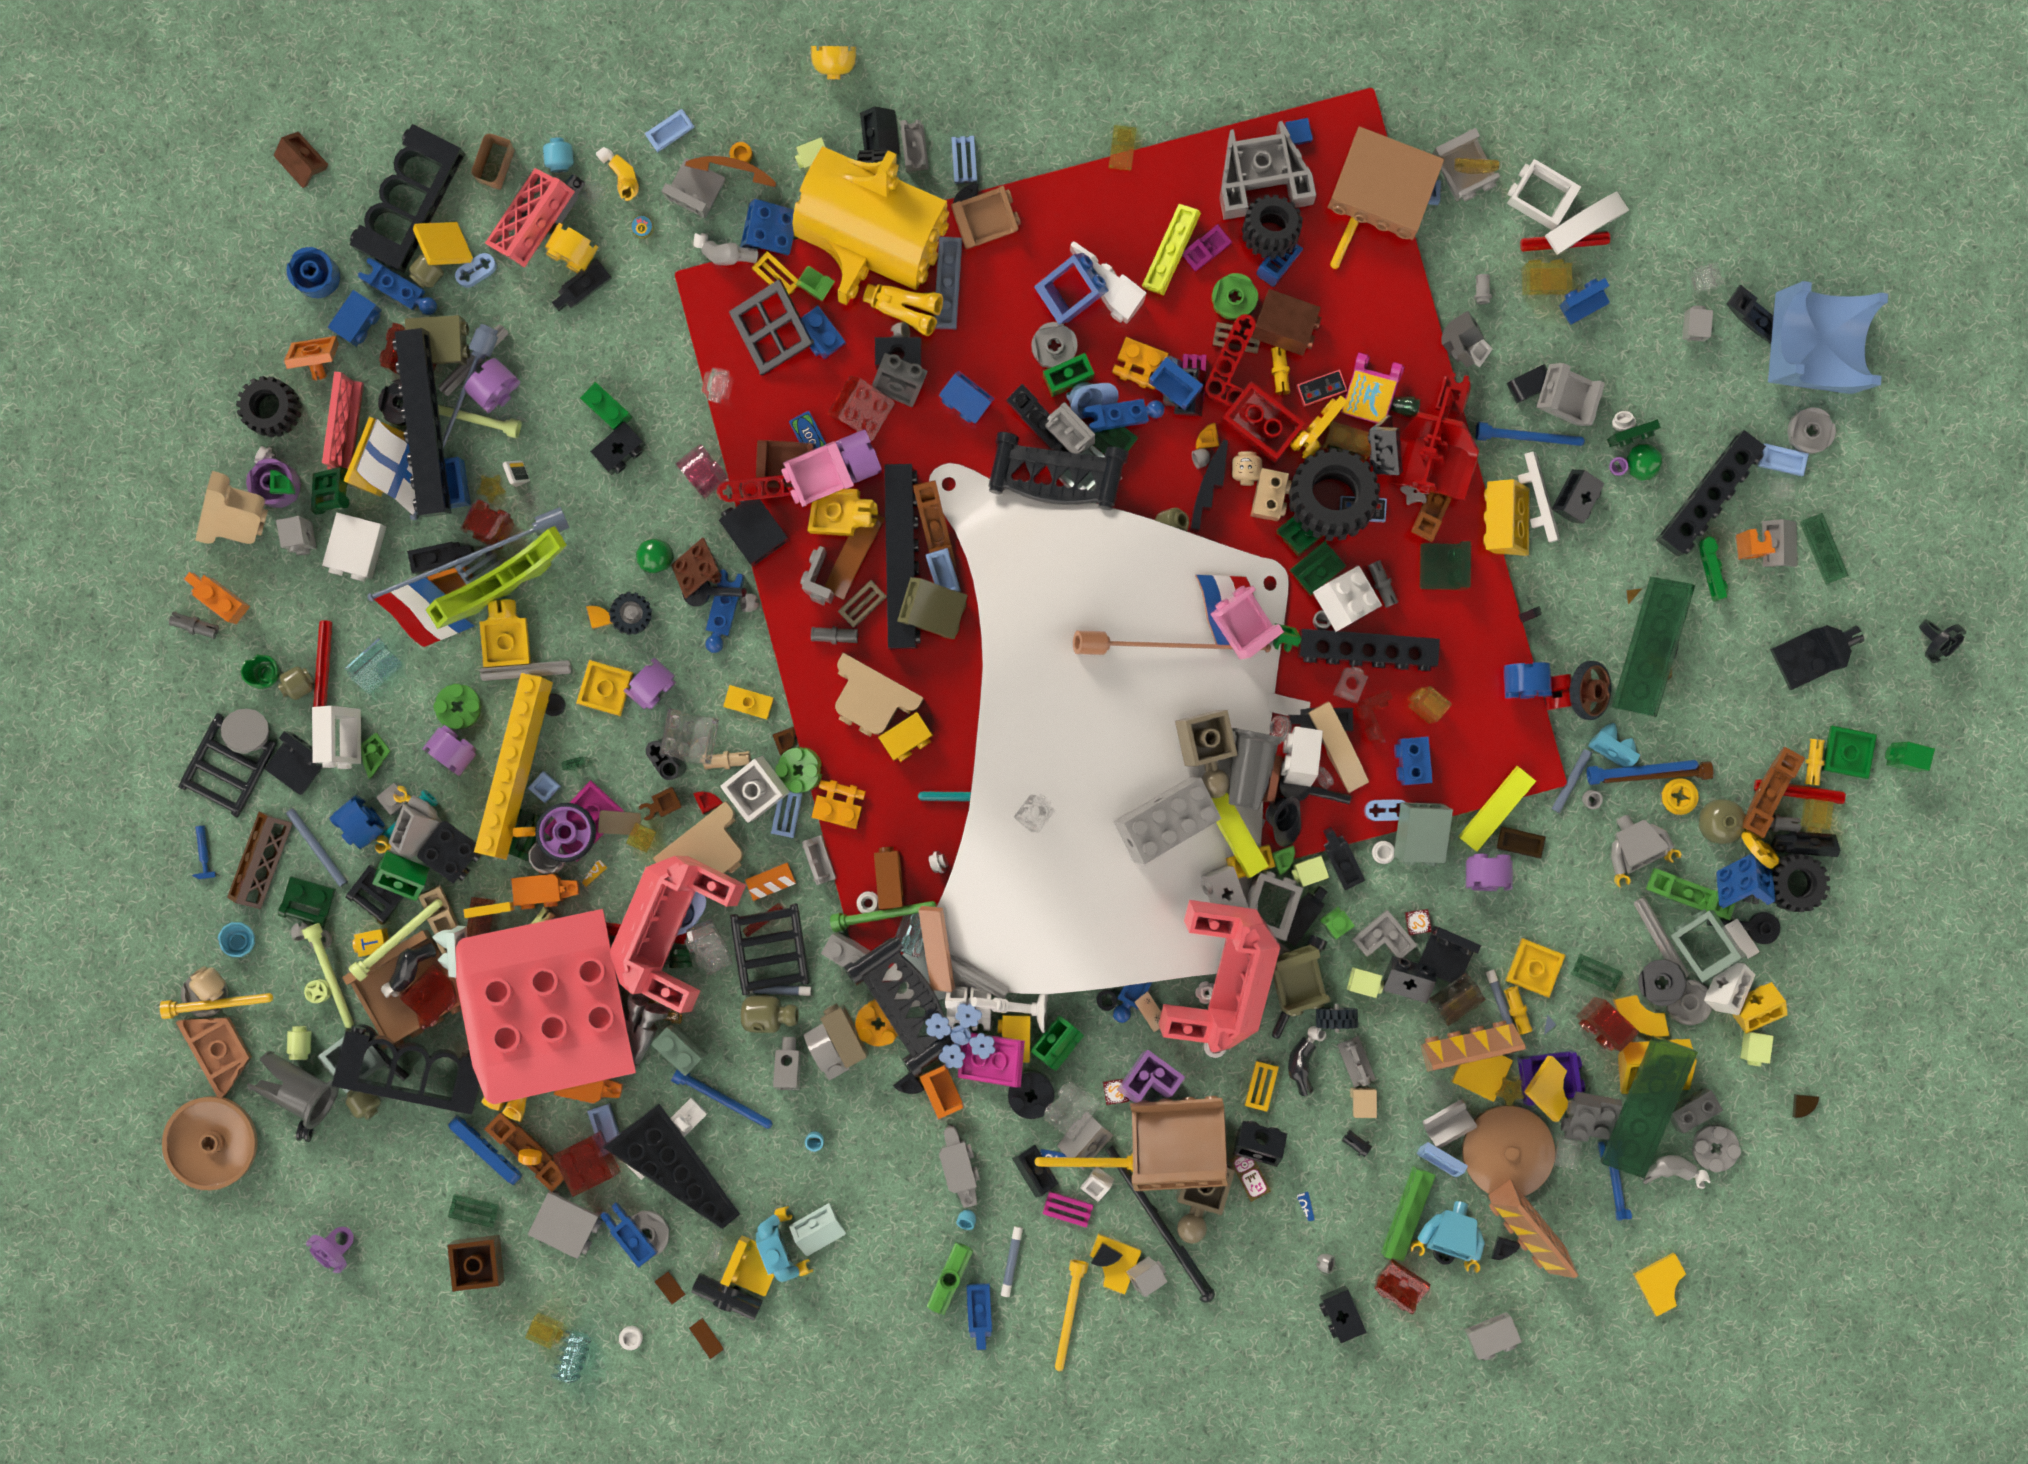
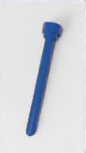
[1475,422,1585,446]
[1586,760,1699,785]
[671,1069,773,1129]

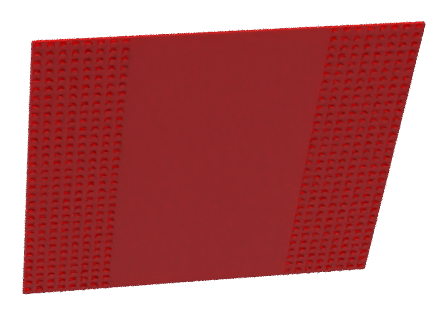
[675,88,1567,968]

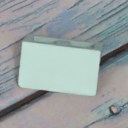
[789,1203,846,1256]

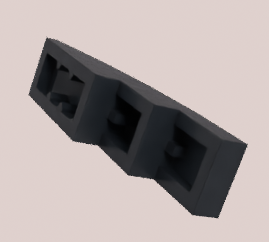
[1189,440,1228,532]

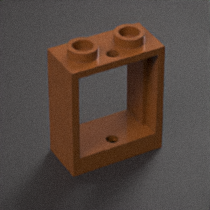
[874,846,904,909]

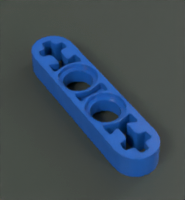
[448,1115,522,1185]

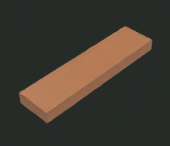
[918,906,955,992]

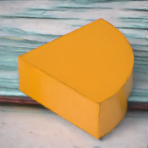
[1196,423,1219,450]
[586,606,613,629]
[513,827,536,837]

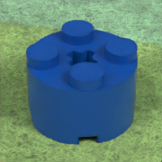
[286,247,340,299]
[1504,662,1552,699]
[329,795,386,849]

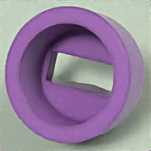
[1609,457,1628,476]

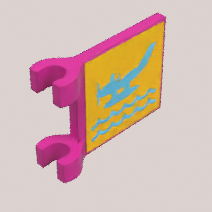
[1341,353,1405,423]

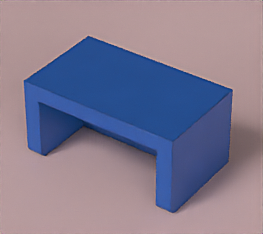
[1149,357,1203,410]
[445,457,471,509]

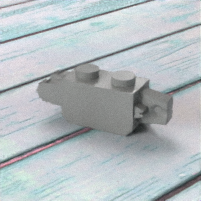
[939,1125,980,1208]

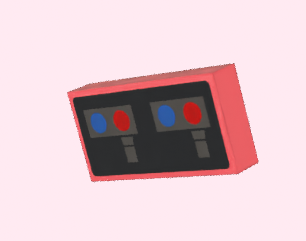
[1296,369,1347,407]

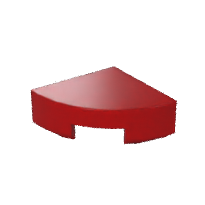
[693,791,723,814]

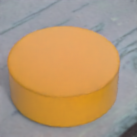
[729,142,753,163]
[518,1149,542,1165]

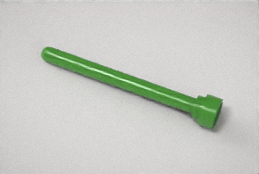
[830,901,937,932]

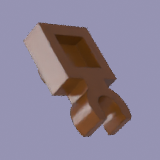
[638,787,683,821]

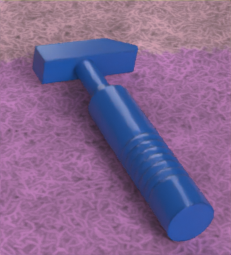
[192,825,216,879]

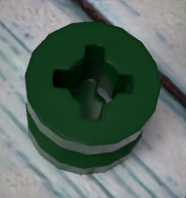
[669,948,693,968]

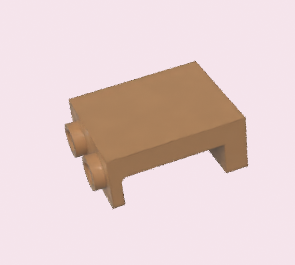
[951,186,1021,249]

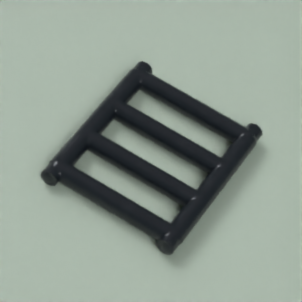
[178,713,277,818]
[730,903,809,995]

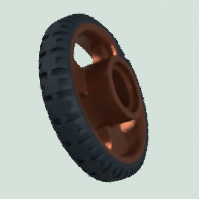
[1570,661,1612,720]

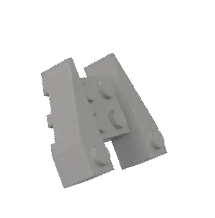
[1220,121,1316,220]

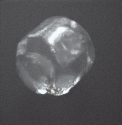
[702,367,734,403]

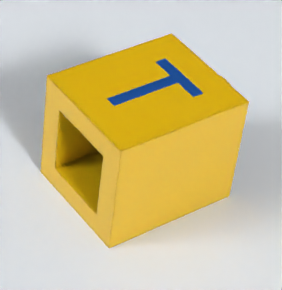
[352,928,389,957]

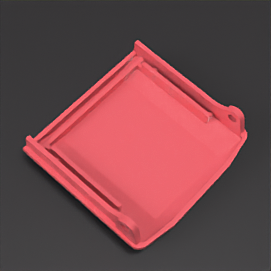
[456,909,636,1104]

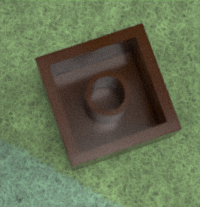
[447,1235,505,1292]

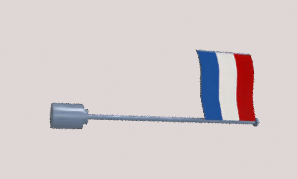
[368,507,570,647]

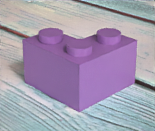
[1117,1050,1185,1103]

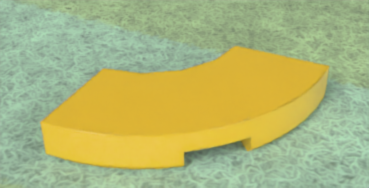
[1613,995,1669,1037]

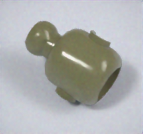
[740,994,799,1033]

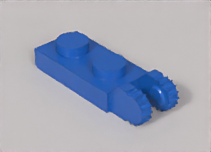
[600,1202,658,1268]

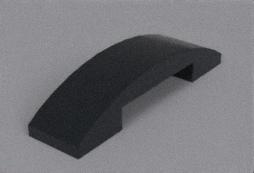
[1727,285,1774,344]
[1006,384,1070,453]

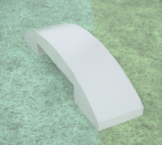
[1545,192,1629,255]

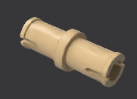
[703,751,751,770]

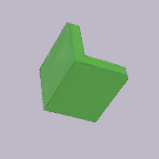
[796,266,835,301]

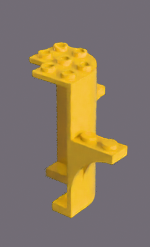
[793,146,949,305]

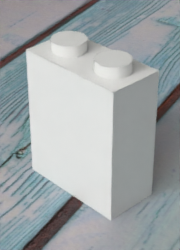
[322,513,386,582]

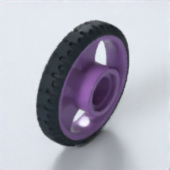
[536,803,596,862]

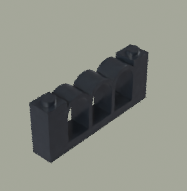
[349,124,465,274]
[332,1026,480,1115]

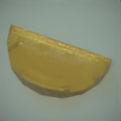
[1454,158,1499,174]

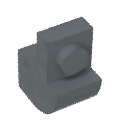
[1441,311,1484,368]

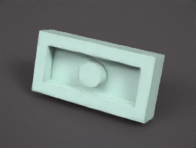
[432,926,467,978]

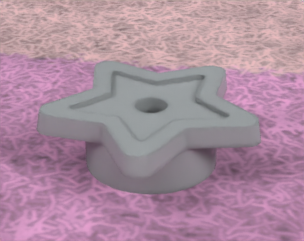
[1400,486,1427,505]

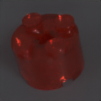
[460,499,515,549]

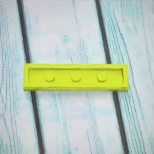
[1142,204,1201,295]
[1458,766,1536,851]
[1212,793,1269,878]

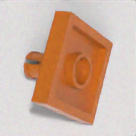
[284,336,339,380]

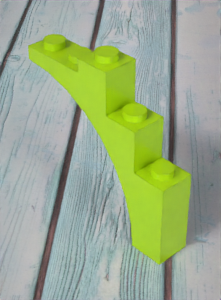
[425,526,567,629]

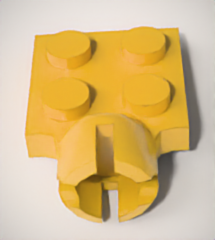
[1290,396,1348,459]
[808,489,878,536]
[479,599,531,667]

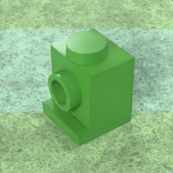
[1319,907,1355,939]

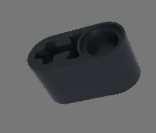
[1506,364,1548,404]
[646,738,686,780]

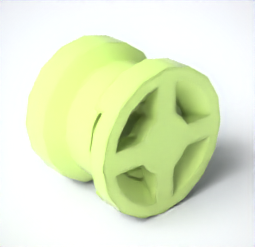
[304,979,332,1003]

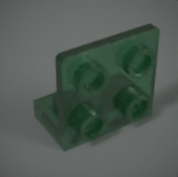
[1420,541,1471,590]

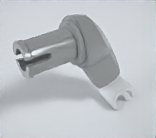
[693,233,758,266]
[1638,1155,1710,1189]

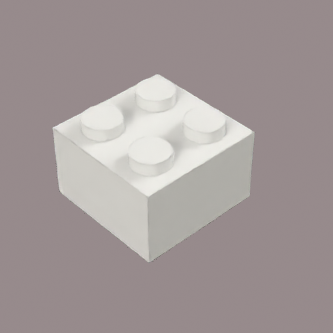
[1313,566,1382,632]
[1280,727,1323,787]
[720,756,790,823]

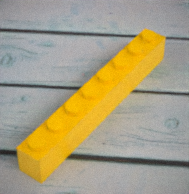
[474,673,553,860]

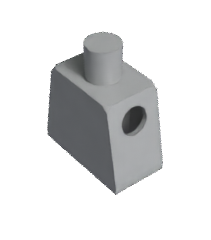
[773,1037,801,1090]

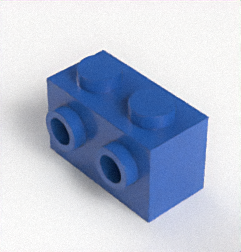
[327,290,382,347]
[939,371,995,423]
[1394,737,1433,785]

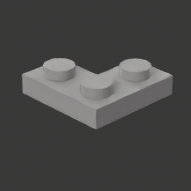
[1352,910,1417,958]

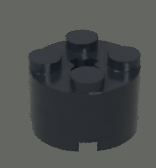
[1008,1070,1054,1119]

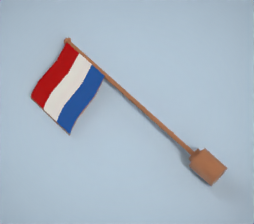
[1073,575,1271,655]

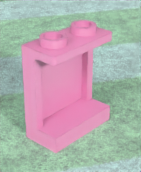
[781,441,854,507]
[1211,586,1284,660]

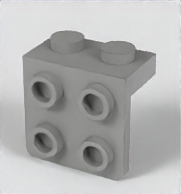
[800,546,834,605]

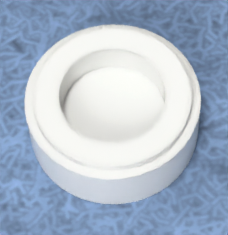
[619,1326,643,1350]

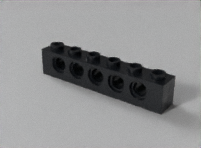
[1656,430,1766,557]
[1297,629,1440,671]

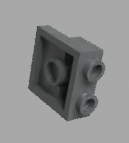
[870,353,928,407]
[1561,1092,1623,1142]

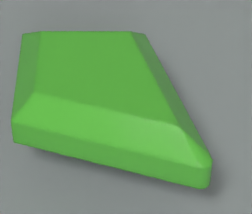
[361,733,391,779]

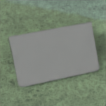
[1762,519,1797,567]
[1422,1099,1477,1149]
[1057,1112,1114,1170]

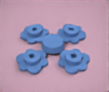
[926,1003,995,1068]

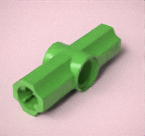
[926,1242,973,1315]

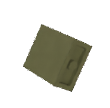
[405,315,470,365]
[897,577,968,639]
[1273,945,1331,1016]

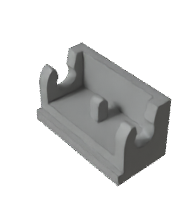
[900,119,929,172]
[1046,402,1095,454]

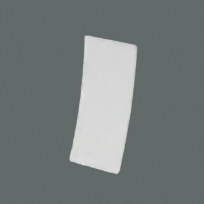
[1267,693,1310,716]
[1725,919,1760,959]

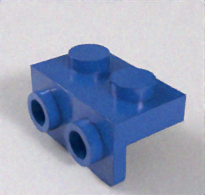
[1559,278,1610,325]

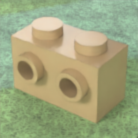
[1251,468,1291,521]

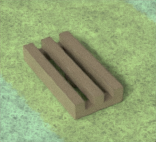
[1212,322,1260,354]
[838,580,887,628]

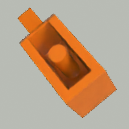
[184,572,250,624]
[511,874,580,910]
[554,1079,623,1104]

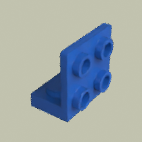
[740,199,794,255]
[1716,854,1775,908]

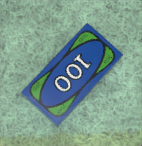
[789,411,826,449]

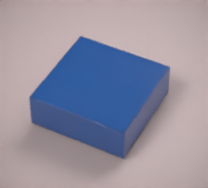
[1285,118,1313,145]

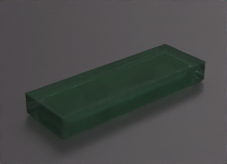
[1800,513,1849,585]

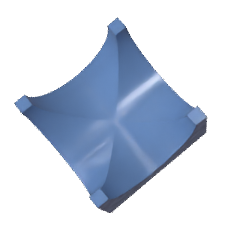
[1768,281,1888,394]

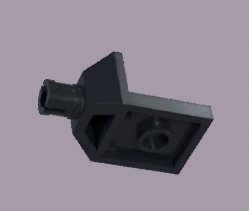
[1770,625,1864,690]

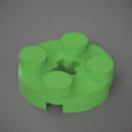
[1212,273,1258,320]
[433,683,481,730]
[775,747,822,793]

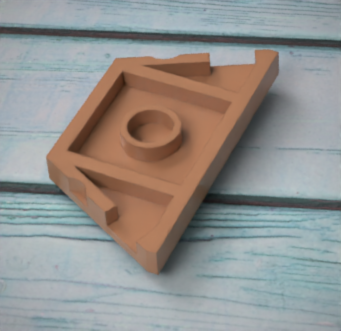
[176,1017,252,1098]

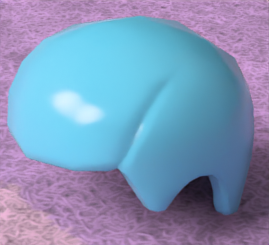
[218,922,255,957]

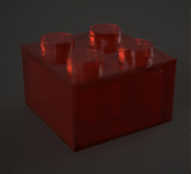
[1576,996,1639,1052]
[552,1130,621,1197]

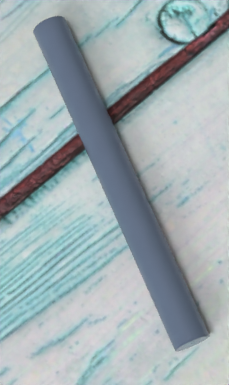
[286,808,347,887]

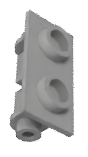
[802,835,836,885]
[1337,1036,1375,1088]

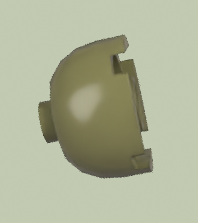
[1699,799,1746,845]

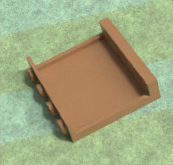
[1328,127,1444,240]
[342,930,462,1049]
[1130,1096,1228,1191]

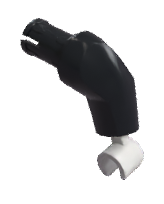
[381,943,436,998]
[1288,1026,1326,1096]

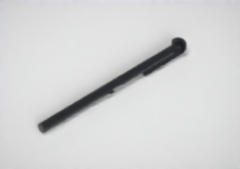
[1105,1145,1215,1303]

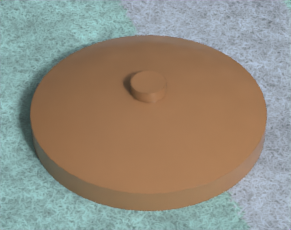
[162,1096,258,1190]
[1462,1105,1555,1196]

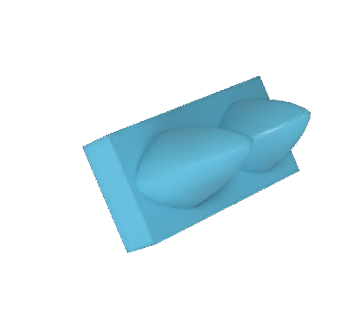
[1588,723,1640,768]

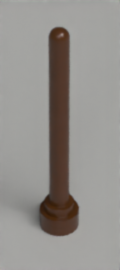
[1602,761,1714,783]

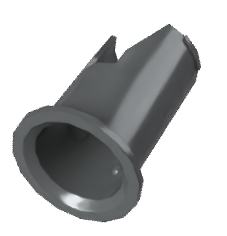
[1229,728,1285,810]
[247,1051,339,1129]

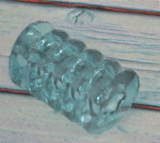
[550,1330,592,1383]

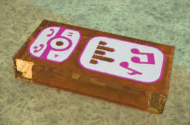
[1229,1156,1271,1202]

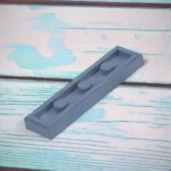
[934,237,962,330]

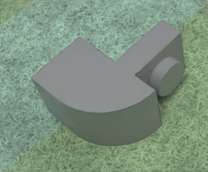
[803,1024,849,1081]

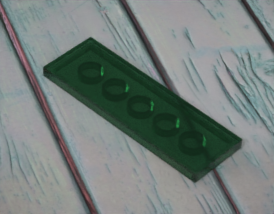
[1612,576,1695,718]
[1600,1035,1698,1179]

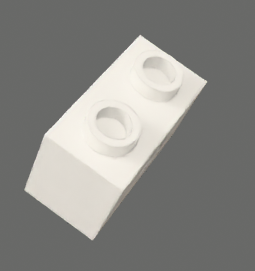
[1704,963,1756,1015]

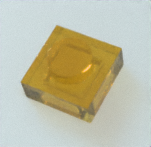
[626,822,657,853]

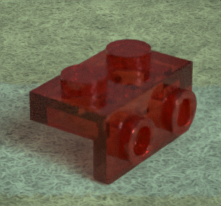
[1374,1259,1431,1315]

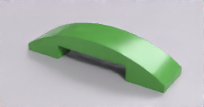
[1646,868,1736,920]

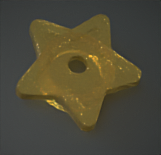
[476,475,506,503]
[1495,1077,1524,1106]

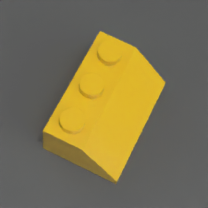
[344,417,406,497]
[1484,479,1530,556]
[1618,1039,1697,1094]

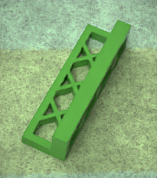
[1381,1166,1436,1262]

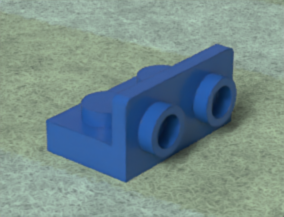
[801,306,846,359]

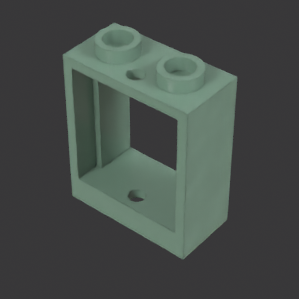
[1671,909,1746,983]

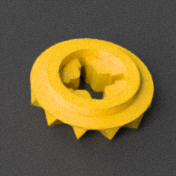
[1661,778,1698,815]

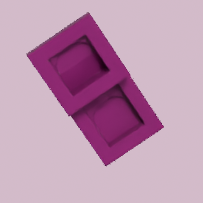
[1182,224,1233,271]

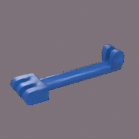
[1598,1139,1632,1221]

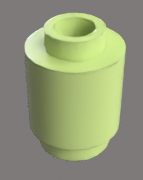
[287,1026,311,1060]

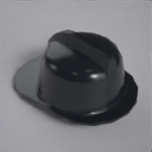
[1265,797,1301,847]

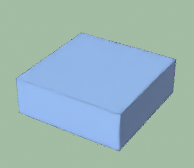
[528,771,561,803]

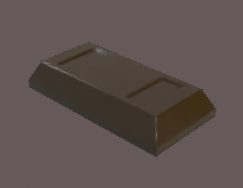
[1496,826,1546,859]

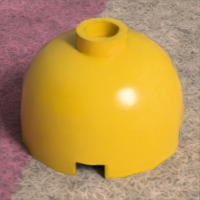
[811,46,856,79]

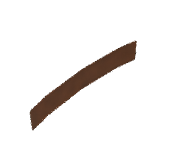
[655,1272,724,1359]

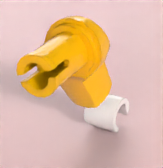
[596,147,639,201]

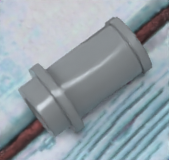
[1474,274,1492,305]

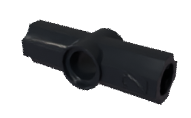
[691,1273,763,1320]

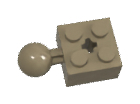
[1175,710,1237,798]
[1176,1165,1235,1244]

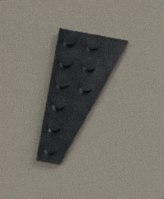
[602,1103,740,1229]

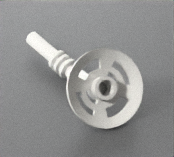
[971,994,1048,1033]

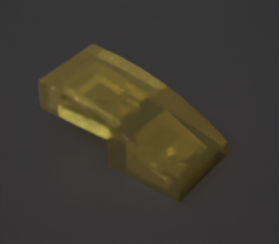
[1109,125,1136,170]

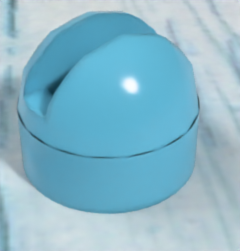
[805,1131,824,1152]
[956,1209,976,1230]

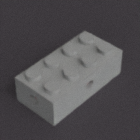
[1114,777,1221,864]

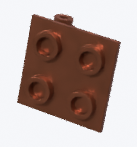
[671,537,722,598]

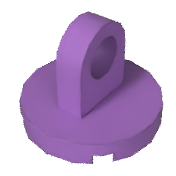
[306,1227,354,1273]

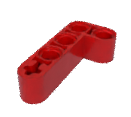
[1204,314,1256,408]

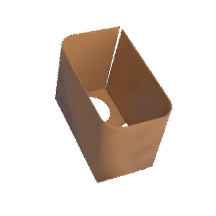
[471,133,515,190]

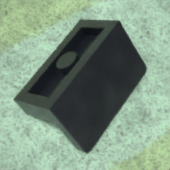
[860,106,900,155]

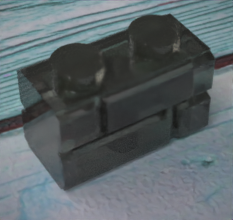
[1429,973,1486,1026]

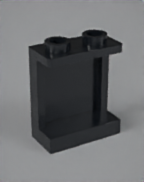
[719,494,790,567]

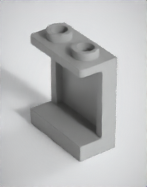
[1432,128,1500,202]
[1536,363,1605,426]
[528,1190,602,1259]

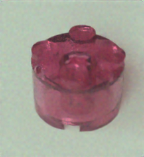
[675,444,728,499]

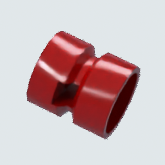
[1545,674,1572,710]

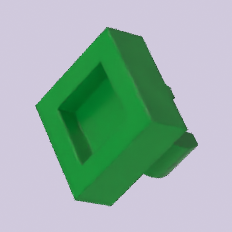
[1273,623,1302,652]

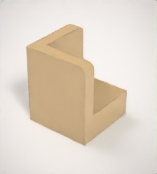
[1350,1088,1377,1118]

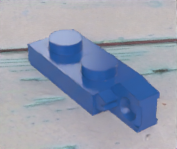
[966,1283,992,1350]

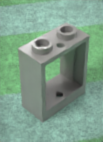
[1246,870,1303,941]

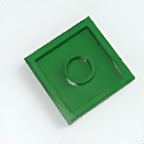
[1822,725,1877,779]

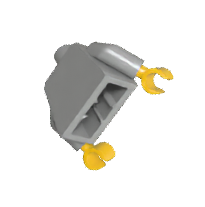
[375,786,442,858]
[1611,815,1682,887]

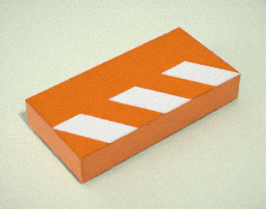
[745,862,796,901]

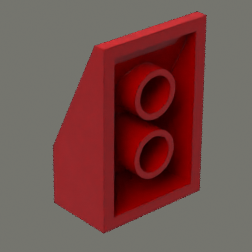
[1223,382,1306,464]

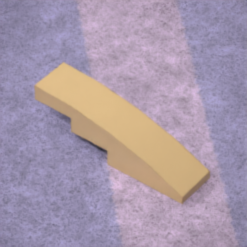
[1308,702,1369,793]
[418,885,459,981]

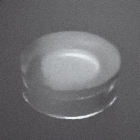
[1270,716,1292,739]
[1316,766,1334,789]

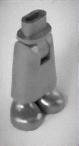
[625,993,669,1076]

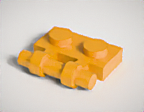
[1112,337,1168,389]
[811,780,866,829]

